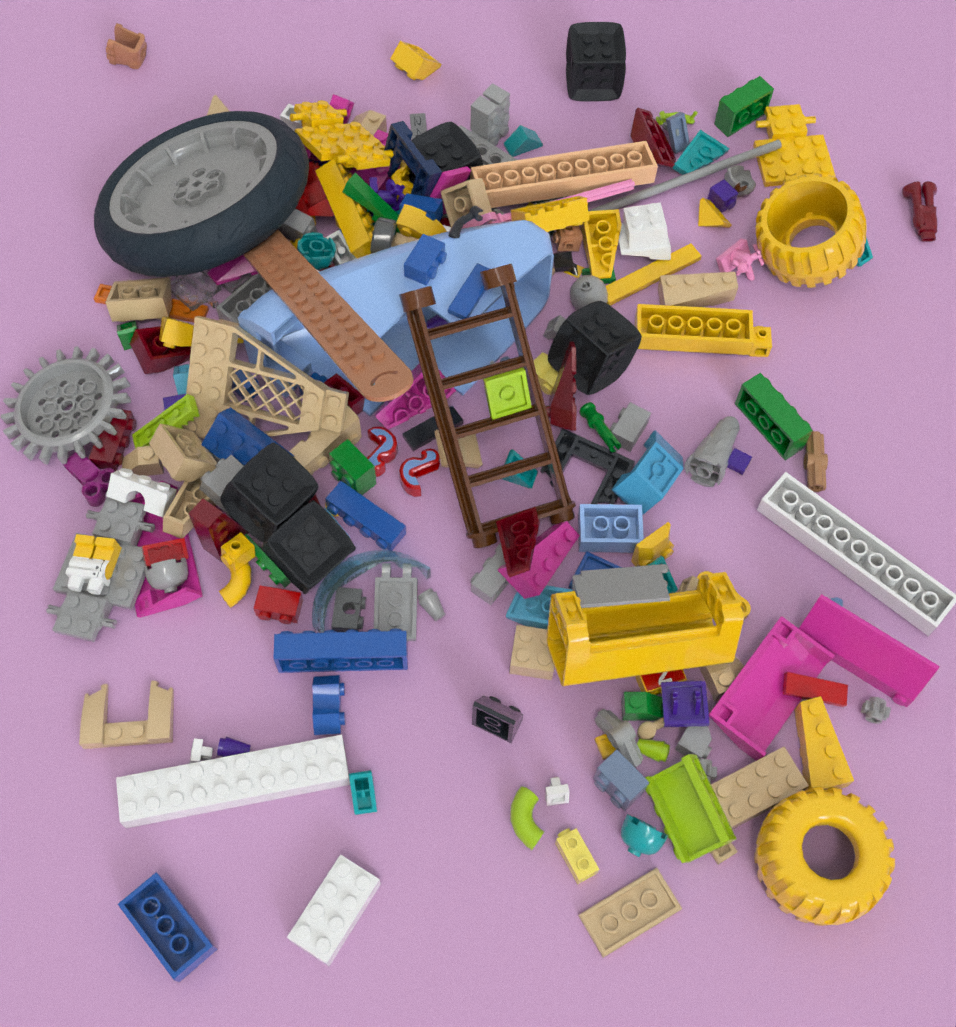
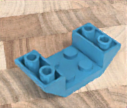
[611,430,684,515]

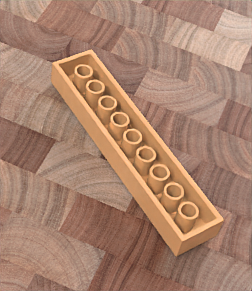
[470,141,658,208]

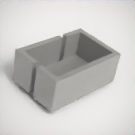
[470,83,510,146]

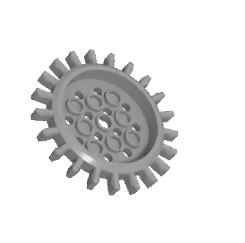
[1,346,131,465]

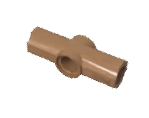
[803,431,828,492]

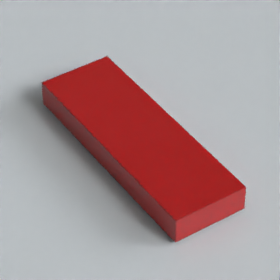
[783,672,848,707]

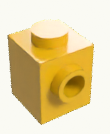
[749,326,772,357]
[221,532,255,571]

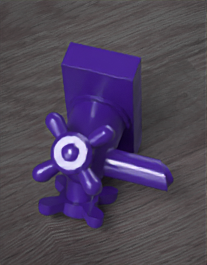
[368,177,405,217]

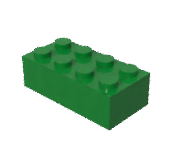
[735,372,813,461]

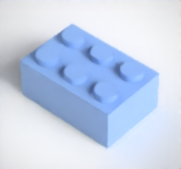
[578,504,644,553]

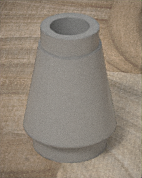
[417,588,446,621]

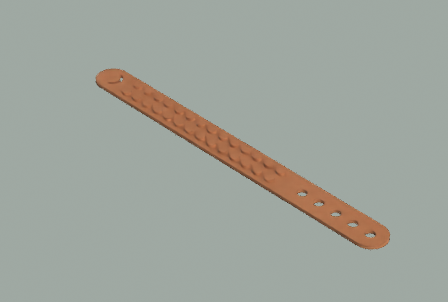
[243,229,414,402]

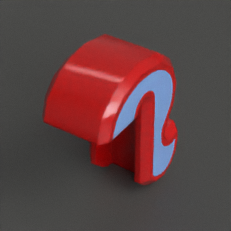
[367,426,398,477]
[399,448,440,497]

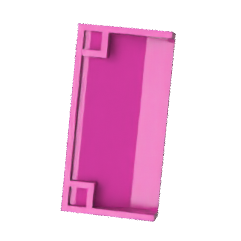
[130,480,203,618]
[799,594,940,707]
[709,616,835,761]

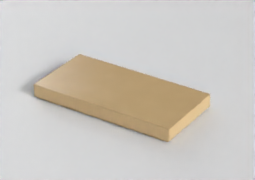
[578,868,682,958]

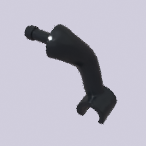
[448,206,483,238]

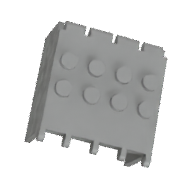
[572,564,670,608]

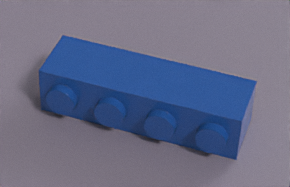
[325,481,406,552]

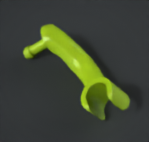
[656,111,698,125]

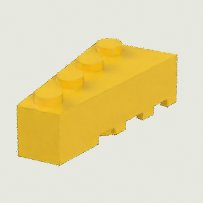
[511,196,589,232]
[794,696,854,790]

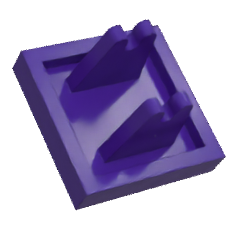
[661,681,710,727]

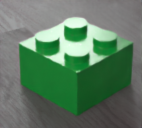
[329,439,377,495]

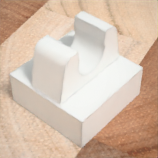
[189,738,213,764]
[545,777,570,806]

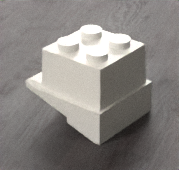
[618,202,671,260]

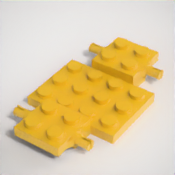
[290,100,393,170]
[753,104,836,187]

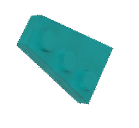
[672,130,730,175]

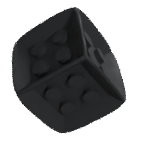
[566,22,626,101]
[408,122,483,184]
[548,301,642,395]
[220,442,319,543]
[262,500,356,594]

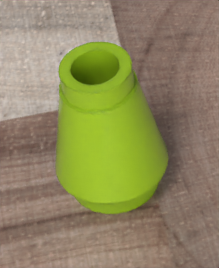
[637,738,670,763]

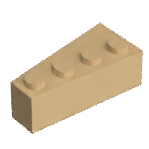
[658,272,738,307]
[289,405,362,475]
[163,477,216,538]

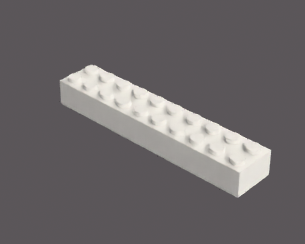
[757,472,956,636]
[116,735,350,828]

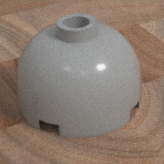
[570,275,608,310]
[144,558,188,594]

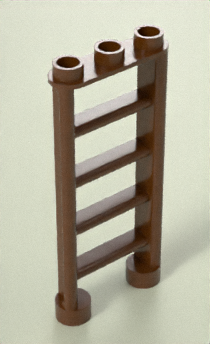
[399,263,576,548]

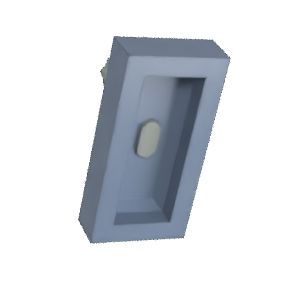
[662,112,690,153]

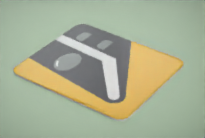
[563,263,584,278]

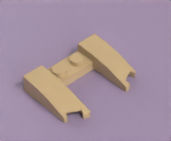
[79,681,174,749]

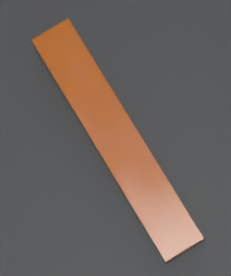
[94,284,209,323]

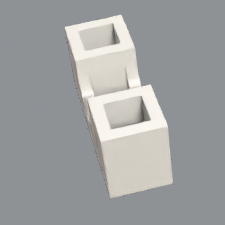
[106,468,177,517]

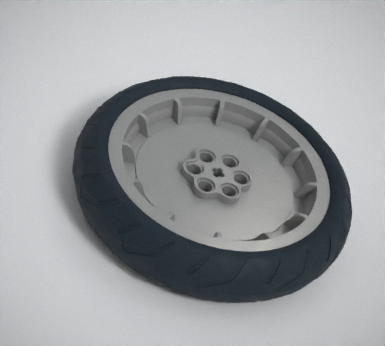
[94,111,309,277]

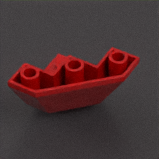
[295,160,335,217]

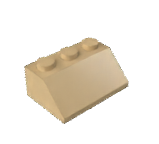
[106,277,172,322]
[149,424,217,482]

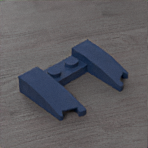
[384,121,442,197]

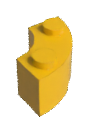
[396,204,447,239]

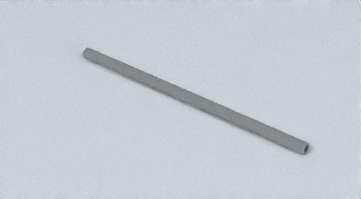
[588,140,782,211]

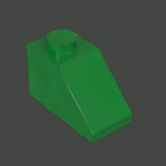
[621,692,663,721]

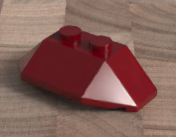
[630,108,676,167]

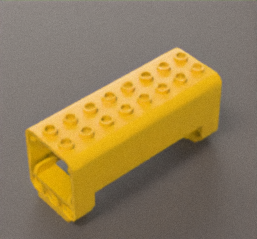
[547,572,744,686]

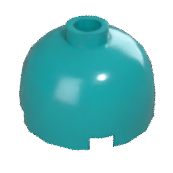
[297,232,336,270]
[621,814,668,857]

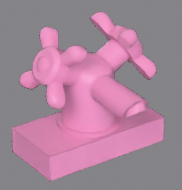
[716,239,764,281]

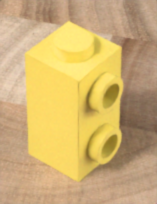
[555,828,600,885]

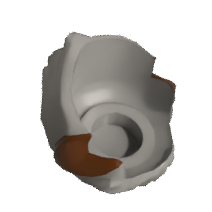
[724,165,756,196]

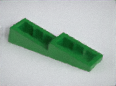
[342,173,400,235]

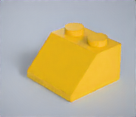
[390,40,442,80]

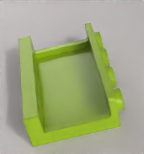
[645,754,737,863]

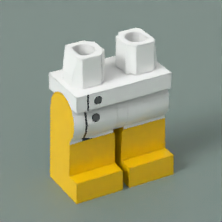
[65,534,122,595]

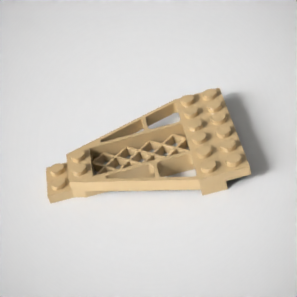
[183,316,349,439]

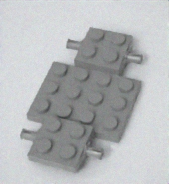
[46,497,155,642]

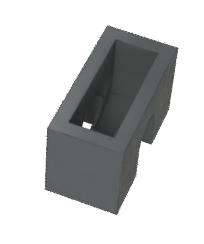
[331,587,367,632]

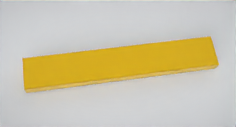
[606,243,702,306]

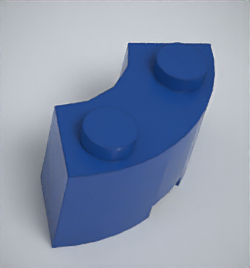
[312,675,345,735]

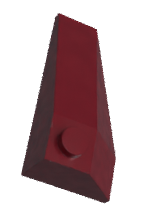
[546,341,577,431]
[496,507,540,578]

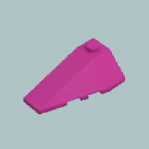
[207,255,258,285]

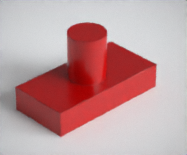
[141,538,189,567]

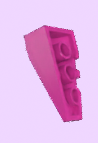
[374,363,456,430]

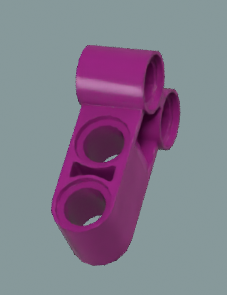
[63,452,115,507]

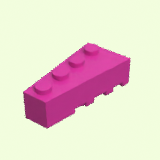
[497,521,580,599]

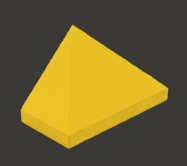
[698,197,732,228]

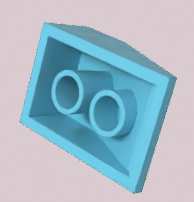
[506,585,573,629]

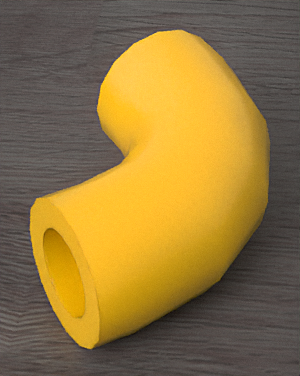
[218,562,251,608]

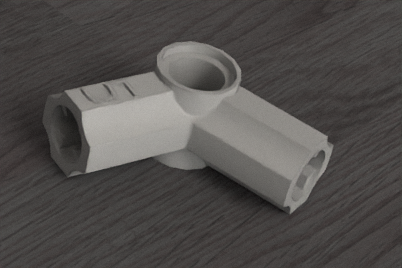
[595,709,643,767]

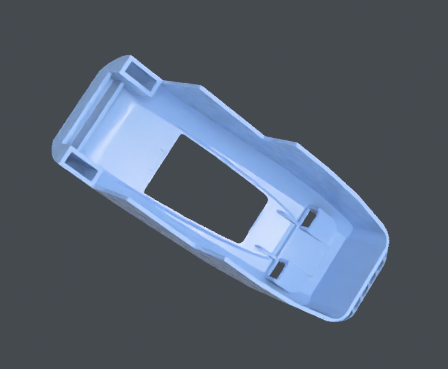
[238,220,554,416]

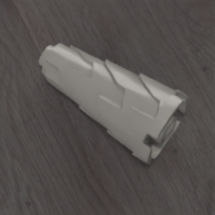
[684,416,740,487]

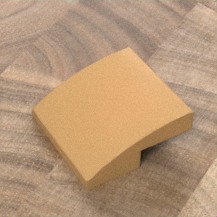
[435,430,483,469]

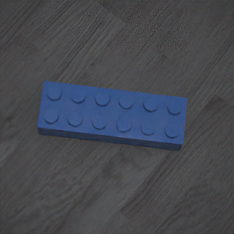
[273,628,408,673]

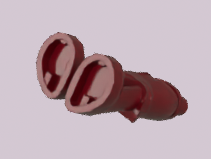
[902,181,938,242]

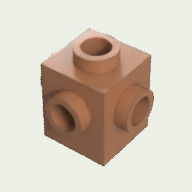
[553,225,583,252]

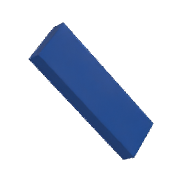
[448,263,490,319]

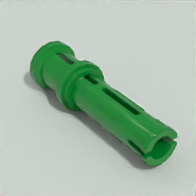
[579,402,621,452]

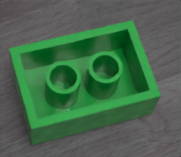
[714,76,774,137]

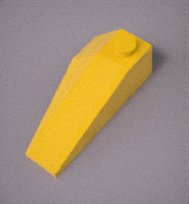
[580,209,622,279]
[159,316,244,349]

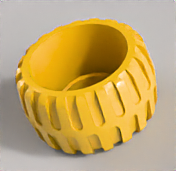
[755,174,867,288]
[754,787,895,926]

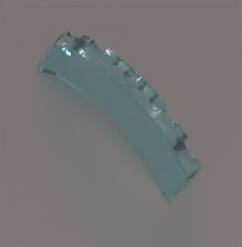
[312,550,431,633]

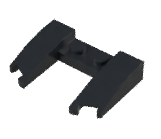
[540,428,635,504]

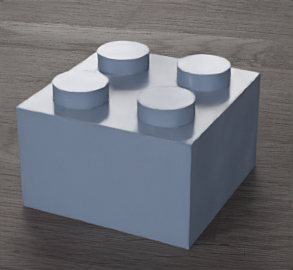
[593,749,650,811]

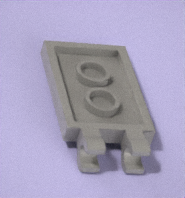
[373,563,418,641]

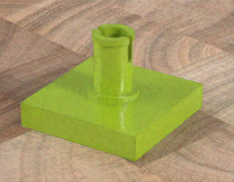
[483,367,532,420]

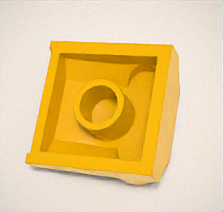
[631,522,674,567]

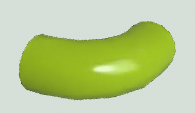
[510,786,545,850]

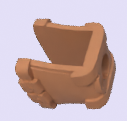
[106,23,147,69]

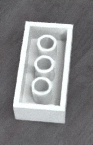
[287,854,381,966]

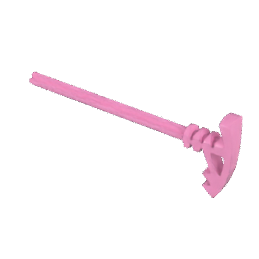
[462,179,635,229]

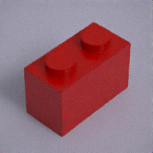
[253,585,303,624]

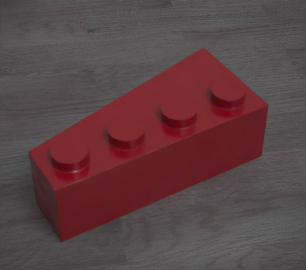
[188,498,249,562]

